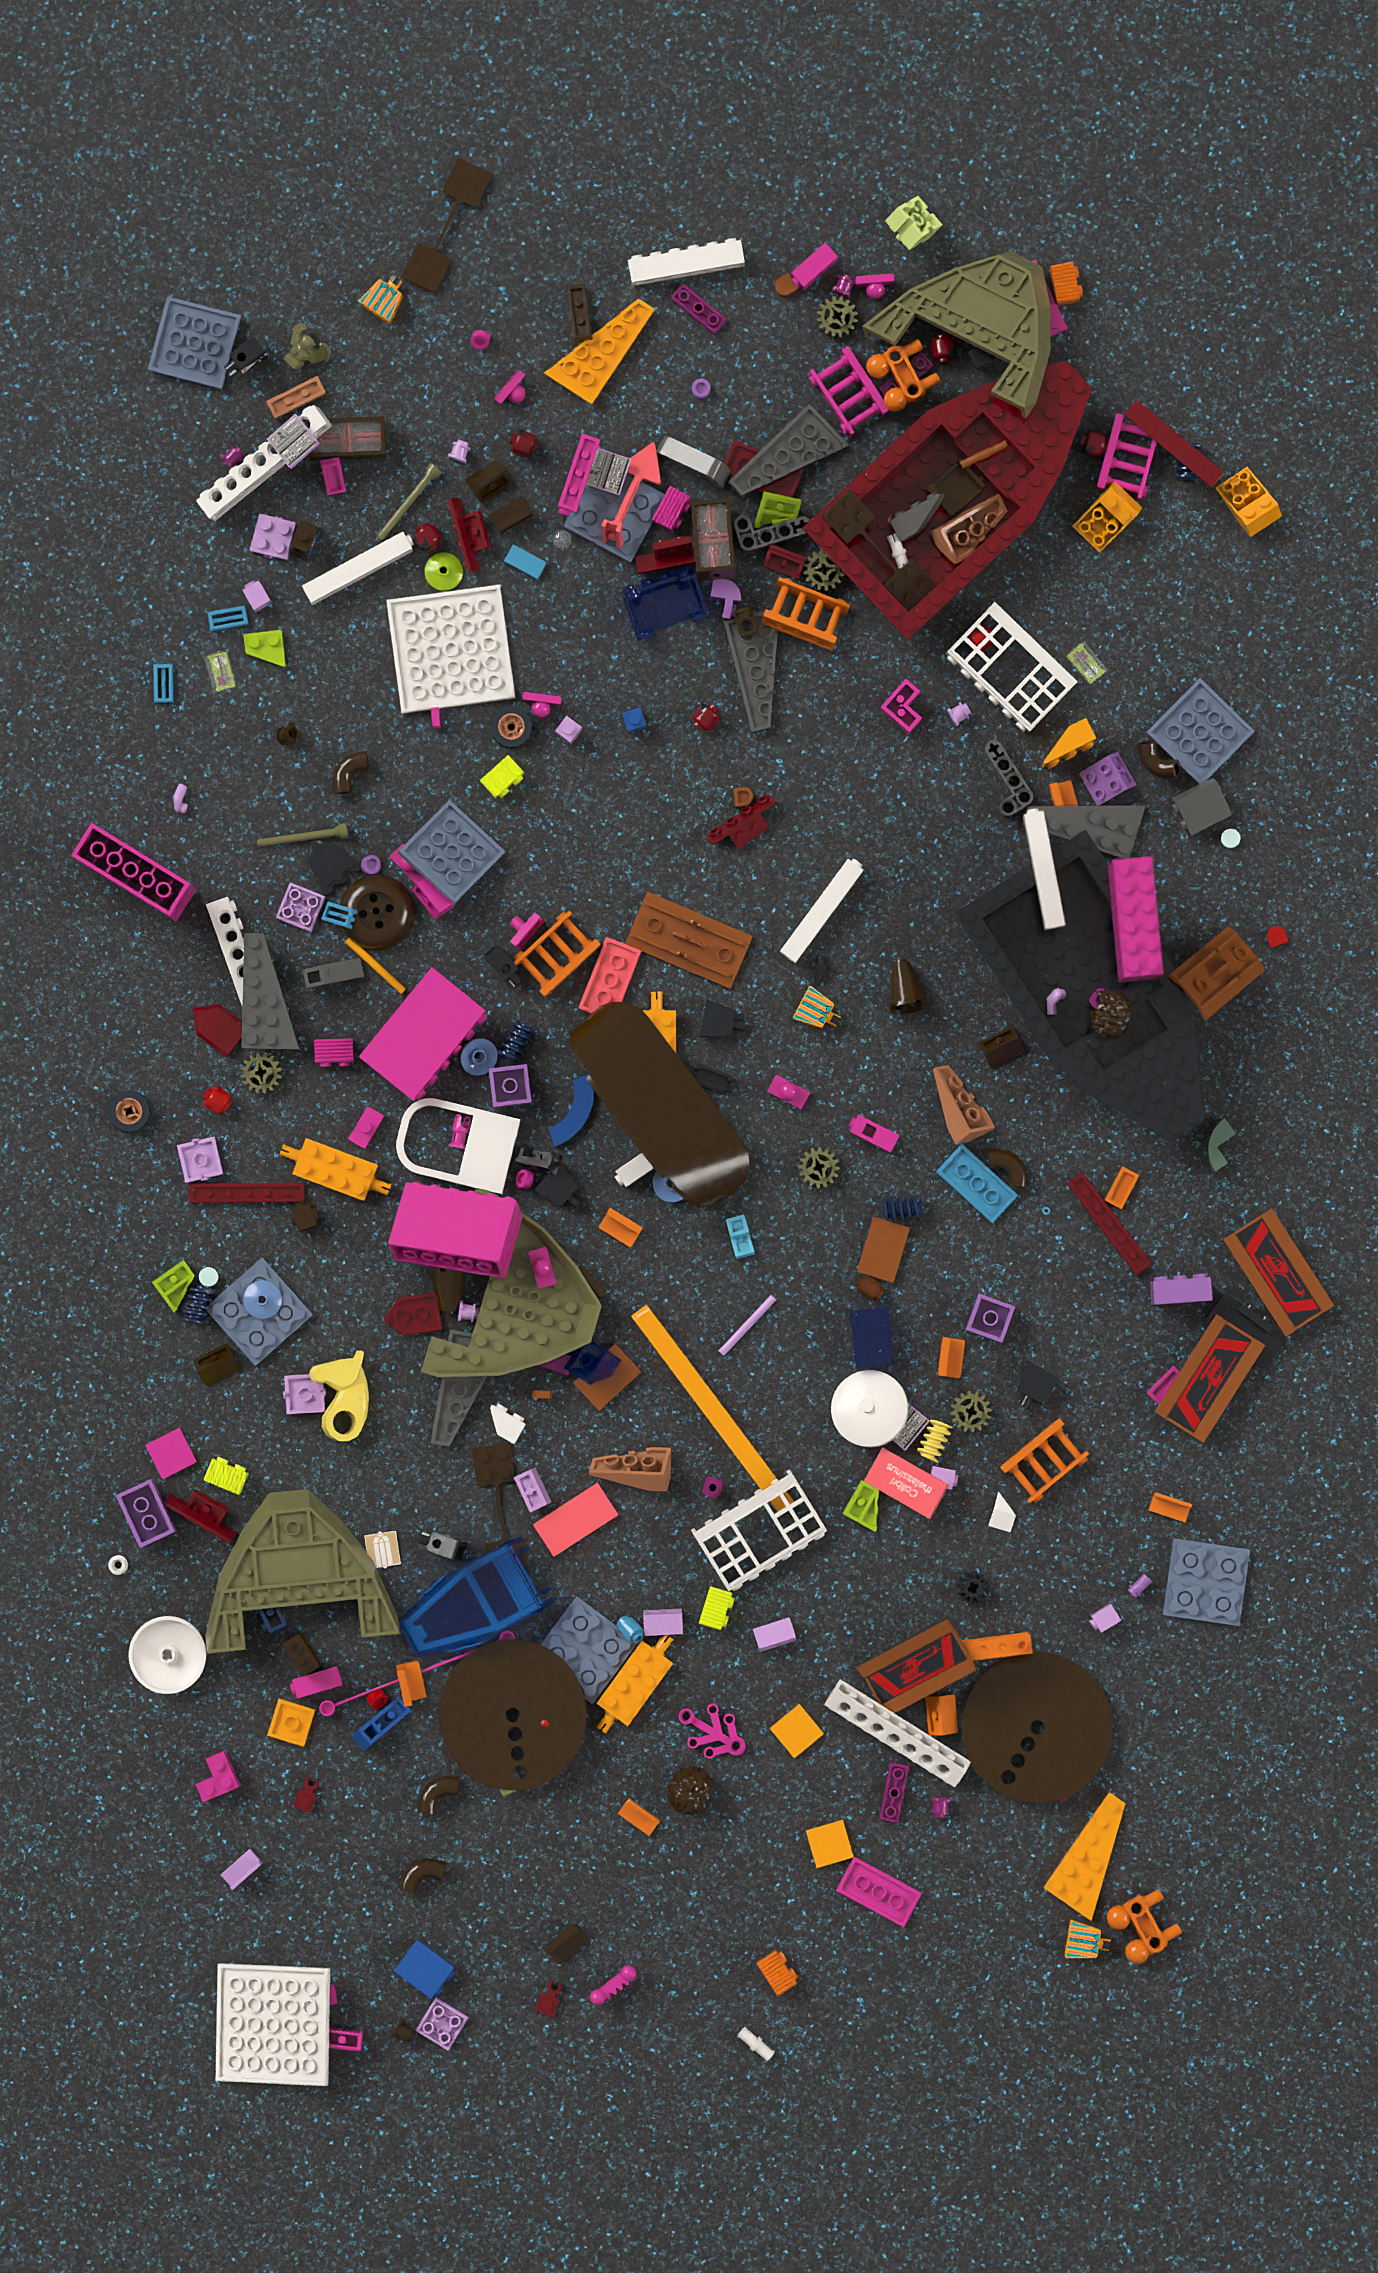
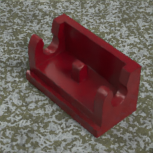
[763,544,806,580]

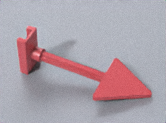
[601,442,661,549]

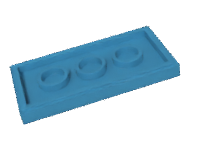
[936,1144,1018,1224]

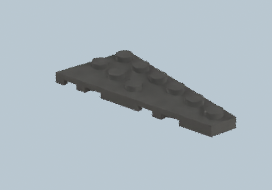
[728,404,849,496]
[724,609,778,733]
[1022,806,1145,859]
[241,933,300,1050]
[430,1330,487,1446]

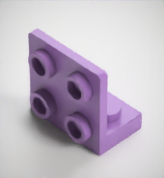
[1080,752,1136,806]

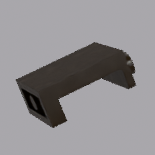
[925,458,985,519]
[283,1632,322,1677]

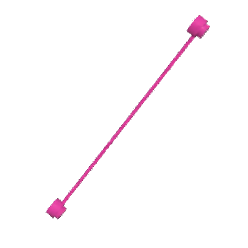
[319,1631,515,1716]

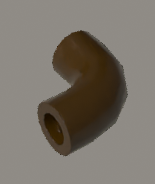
[1137,740,1181,779]
[332,751,369,795]
[989,1149,1028,1187]
[417,1776,459,1814]
[398,1858,447,1893]

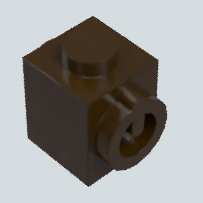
[290,1201,321,1232]

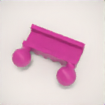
[590,1965,636,2005]

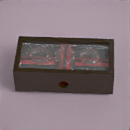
[308,416,387,461]
[691,498,736,581]

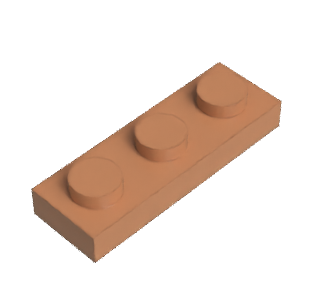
[266,376,326,419]

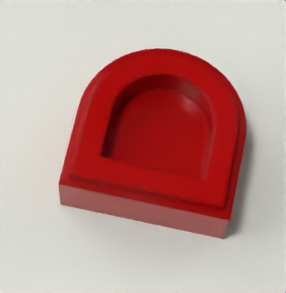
[1266,926,1289,948]

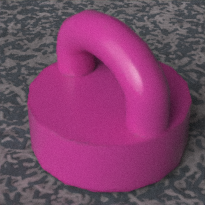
[470,330,491,349]
[515,1169,535,1189]

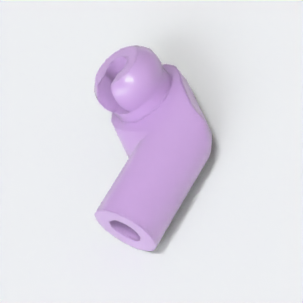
[173,784,188,814]
[1046,988,1066,1015]

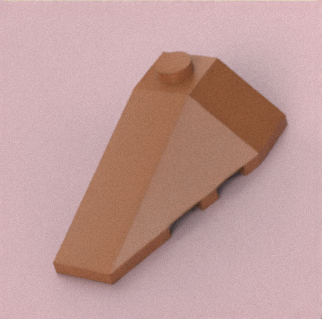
[930,494,1007,564]
[933,1065,995,1144]
[589,1447,672,1491]

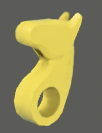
[309,1350,369,1441]

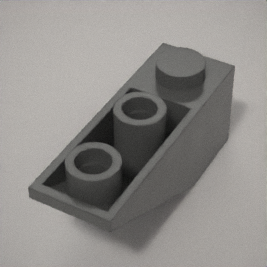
[890,492,945,541]
[302,958,364,990]

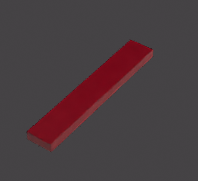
[1124,400,1224,488]
[1067,1172,1152,1276]
[189,1183,305,1203]

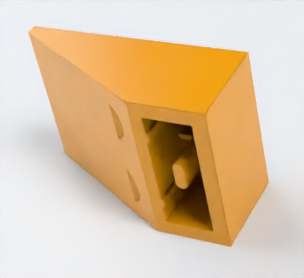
[1216,467,1282,537]
[1072,481,1142,553]
[1042,718,1096,769]

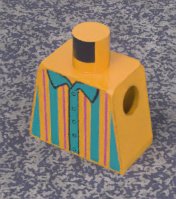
[359,275,403,325]
[793,986,841,1029]
[1064,1919,1111,1958]

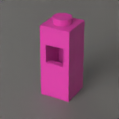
[791,243,838,291]
[848,1115,899,1153]
[290,1666,343,1698]

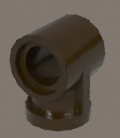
[733,607,756,638]

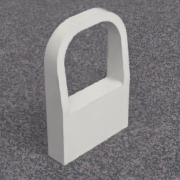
[396,1098,521,1194]

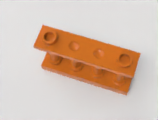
[761,577,850,651]
[513,911,601,997]
[1000,1418,1089,1503]
[961,1632,1033,1660]

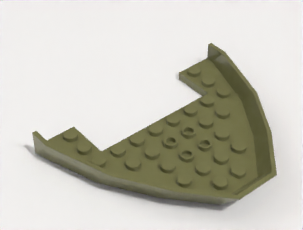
[862,251,1051,418]
[420,1188,602,1377]
[205,1489,400,1654]

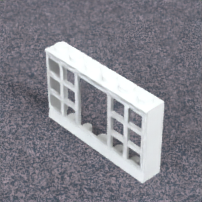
[946,602,1077,732]
[691,1469,827,1591]

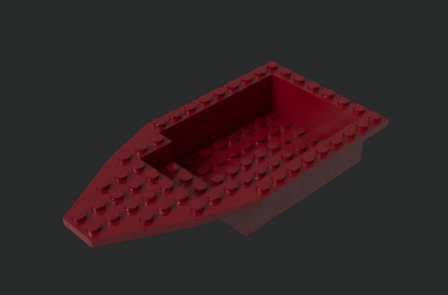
[802,361,1092,640]

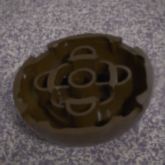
[339,874,415,951]

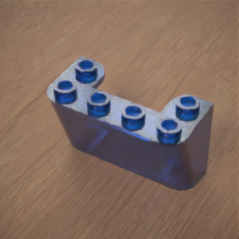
[620,565,709,641]

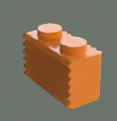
[1050,262,1083,306]
[757,1950,798,1996]

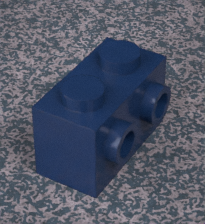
[253,1607,287,1637]

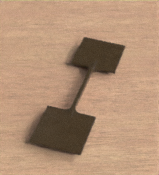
[401,158,493,293]
[822,489,936,612]
[472,1443,529,1581]

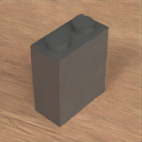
[1171,778,1232,836]

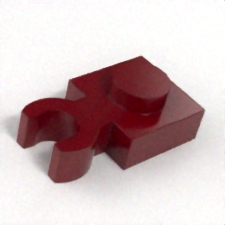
[293,1776,319,1813]
[535,1980,562,2017]

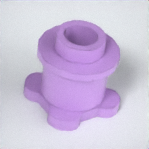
[448,440,471,464]
[947,702,971,726]
[458,1301,479,1322]

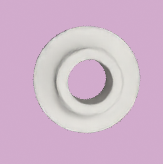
[108,1555,128,1575]

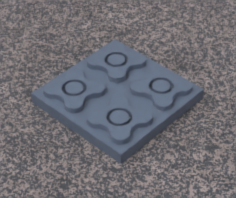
[148,296,241,390]
[563,474,665,563]
[1146,678,1254,784]
[398,800,506,905]
[206,1257,313,1366]
[1162,1538,1250,1626]
[541,1596,638,1704]

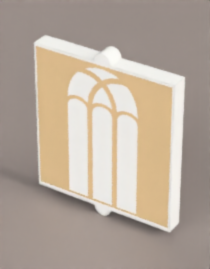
[364,1531,401,1568]

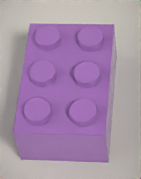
[1150,1274,1212,1305]
[116,1479,177,1548]

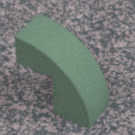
[1207,1118,1236,1172]

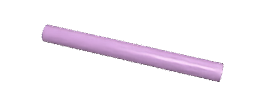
[719,1295,776,1356]

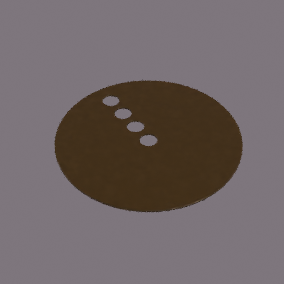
[439,1639,587,1791]
[962,1652,1113,1803]

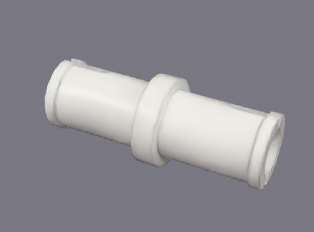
[887,534,908,568]
[737,2027,774,2061]

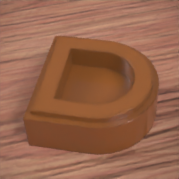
[775,273,798,296]
[733,787,753,808]
[532,1390,553,1399]

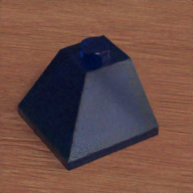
[564,1340,622,1385]

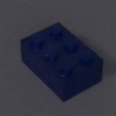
[849,1306,894,1368]

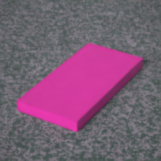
[836,1856,922,1927]

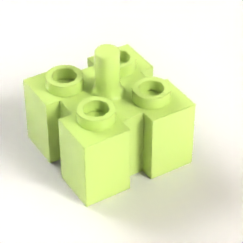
[885,196,942,250]

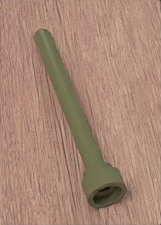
[378,463,442,540]
[257,823,349,847]

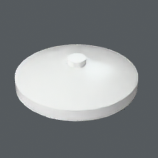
[831,1370,908,1447]
[129,1616,207,1694]

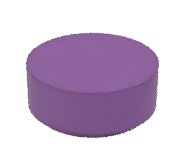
[692,379,711,399]
[361,855,381,875]

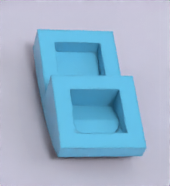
[726,1215,755,1259]

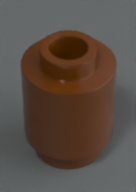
[856,1275,885,1302]

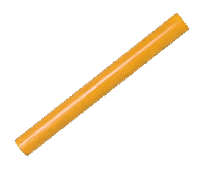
[345,938,406,994]

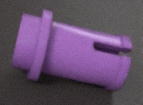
[1127,1574,1152,1598]

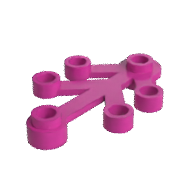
[679,1703,746,1759]

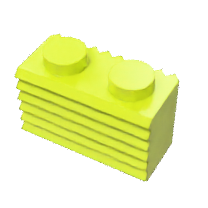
[480,755,524,799]
[204,1457,249,1495]
[699,1586,735,1630]

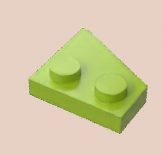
[755,492,801,528]
[243,630,286,667]
[152,1259,195,1312]
[843,1480,879,1532]

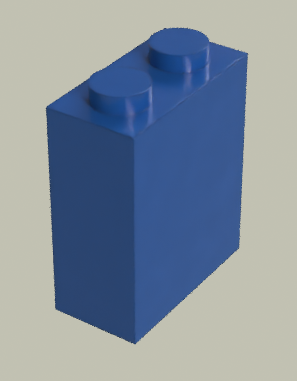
[394,1939,455,1999]

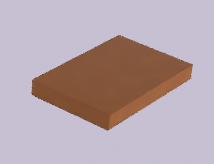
[857,1217,910,1283]
[573,1344,641,1411]

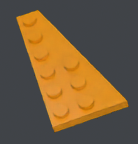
[544,299,655,405]
[1043,1792,1125,1921]

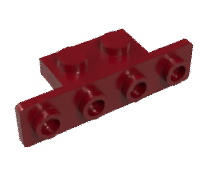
[448,498,491,572]
[635,536,696,574]
[706,794,776,849]
[164,1489,237,1543]

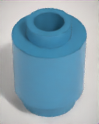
[617,1615,644,1644]

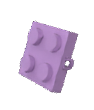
[250,514,297,560]
[177,1137,223,1183]
[283,1374,326,1414]

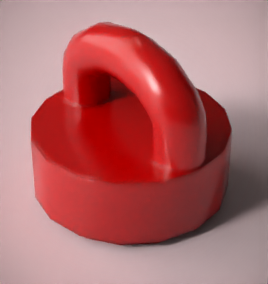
[367,1689,388,1710]

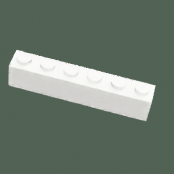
[628,238,745,286]

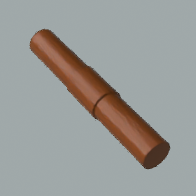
[960,441,1008,468]

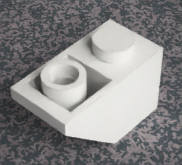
[490,1404,526,1444]

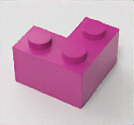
[880,679,922,735]
[196,1750,240,1802]

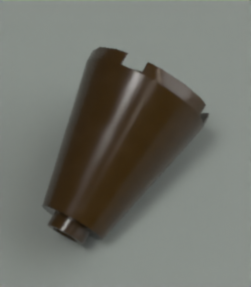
[889,959,927,1014]
[428,1266,466,1314]

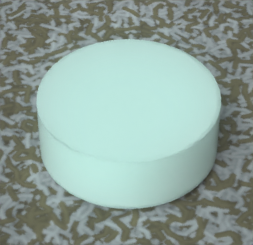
[1221,829,1240,848]
[199,1267,219,1287]

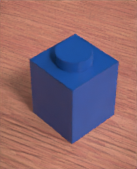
[622,707,646,734]

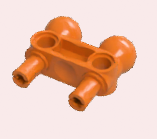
[866,339,941,412]
[1107,1889,1182,1964]

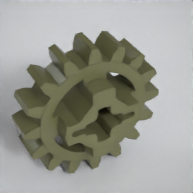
[817,296,858,338]
[803,550,844,592]
[241,1052,282,1094]
[798,1147,840,1189]
[950,1391,992,1433]

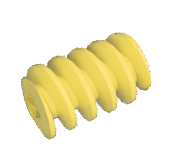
[917,1420,953,1463]

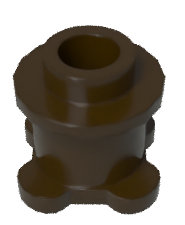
[276,722,302,746]
[391,2019,416,2044]

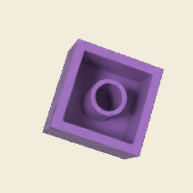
[489,1064,532,1108]
[965,1294,1015,1343]

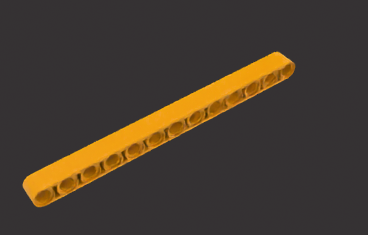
[631,1305,794,1512]

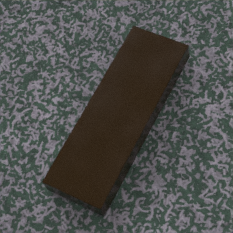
[566,284,593,342]

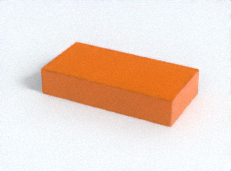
[1104,1166,1139,1209]

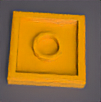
[267,1698,316,1747]
[770,1704,824,1758]
[806,1820,854,1868]

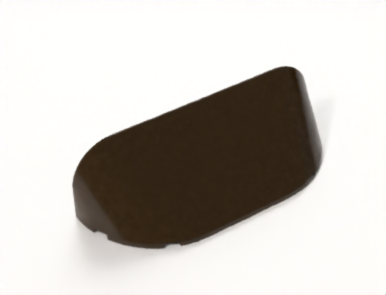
[569,1002,750,1211]

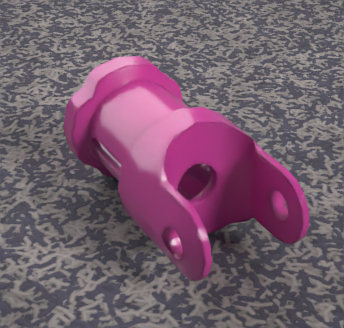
[449,1114,471,1149]

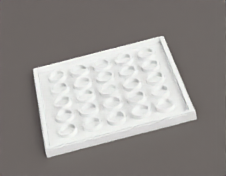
[386,585,515,714]
[216,1963,330,2086]

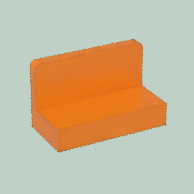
[1049,780,1078,806]
[599,1208,643,1247]
[938,1337,965,1378]
[1148,1492,1193,1522]
[396,1661,426,1707]
[925,1694,958,1736]
[618,1797,660,1836]

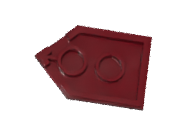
[193,1004,242,1058]
[383,1292,443,1336]

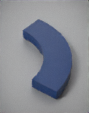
[549,1075,594,1147]

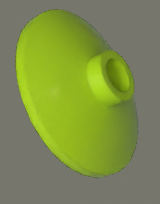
[425,553,463,591]

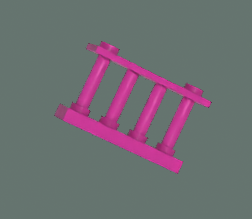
[809,346,890,437]
[1096,413,1156,501]
[558,434,600,516]

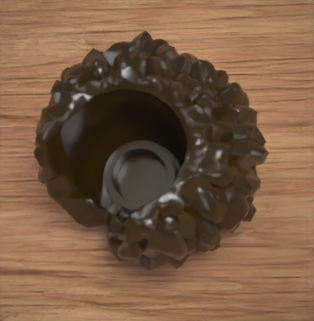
[1091,990,1133,1038]
[667,1766,714,1816]

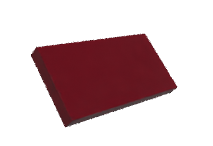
[724,440,804,498]

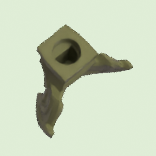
[283,323,331,369]

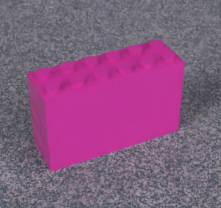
[71,823,196,922]
[1108,857,1163,982]
[359,967,487,1102]
[388,1182,523,1279]

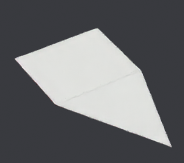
[988,1492,1016,1532]

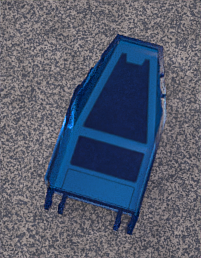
[399,1535,557,1657]

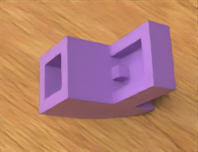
[711,579,741,621]

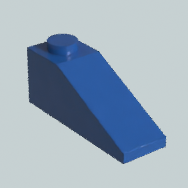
[351,1696,411,1751]

